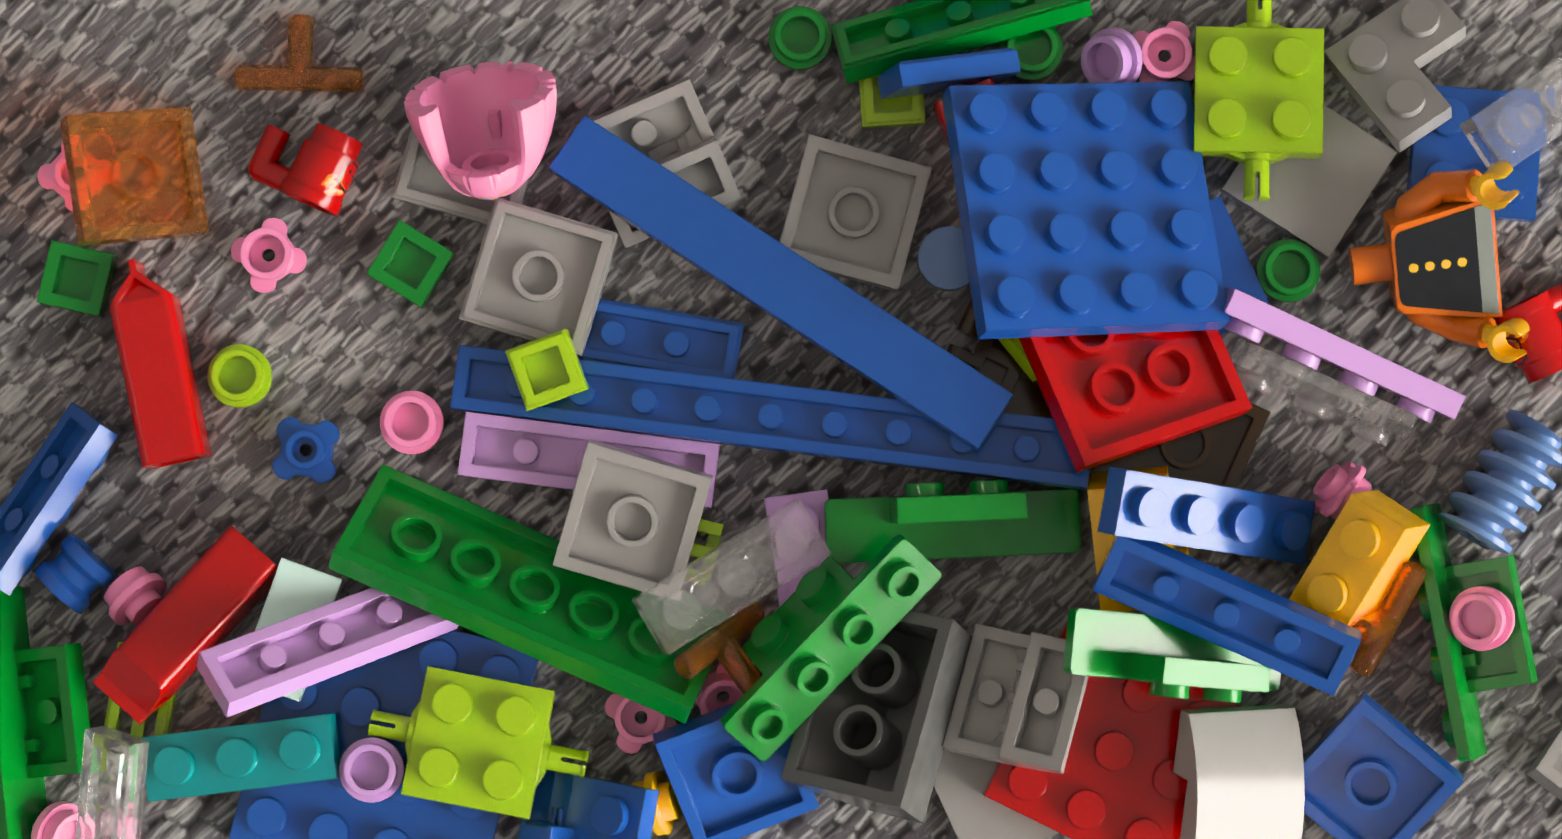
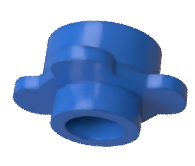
[272,417,340,484]

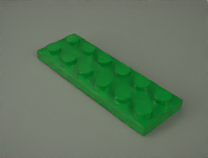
[328,464,733,724]

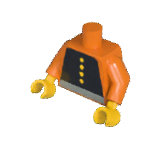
[1349,161,1530,363]

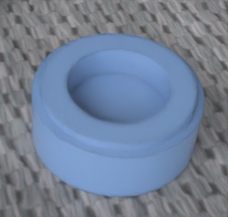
[917,226,969,291]

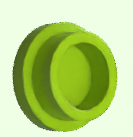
[207,344,272,408]

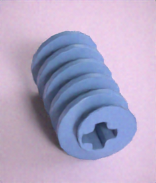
[1437,409,1562,554]

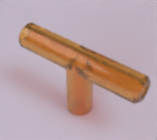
[235,14,363,93]
[1351,561,1427,677]
[674,600,764,695]

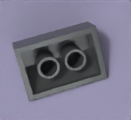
[781,610,972,823]

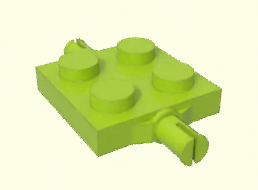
[1193,0,1324,202]
[368,666,590,820]

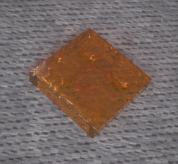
[60,107,209,246]

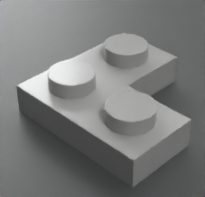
[1324,0,1466,153]

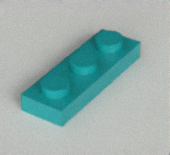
[141,714,341,802]

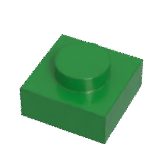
[366,220,456,309]
[37,240,118,318]

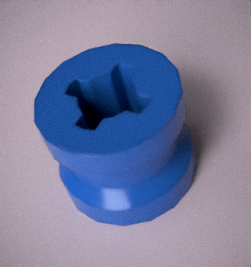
[34,533,117,614]

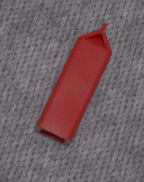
[109,259,212,469]
[92,525,278,725]

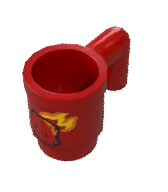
[248,123,363,217]
[1493,282,1562,384]

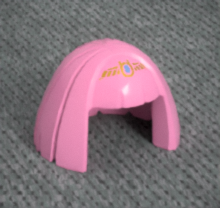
[404,61,557,200]

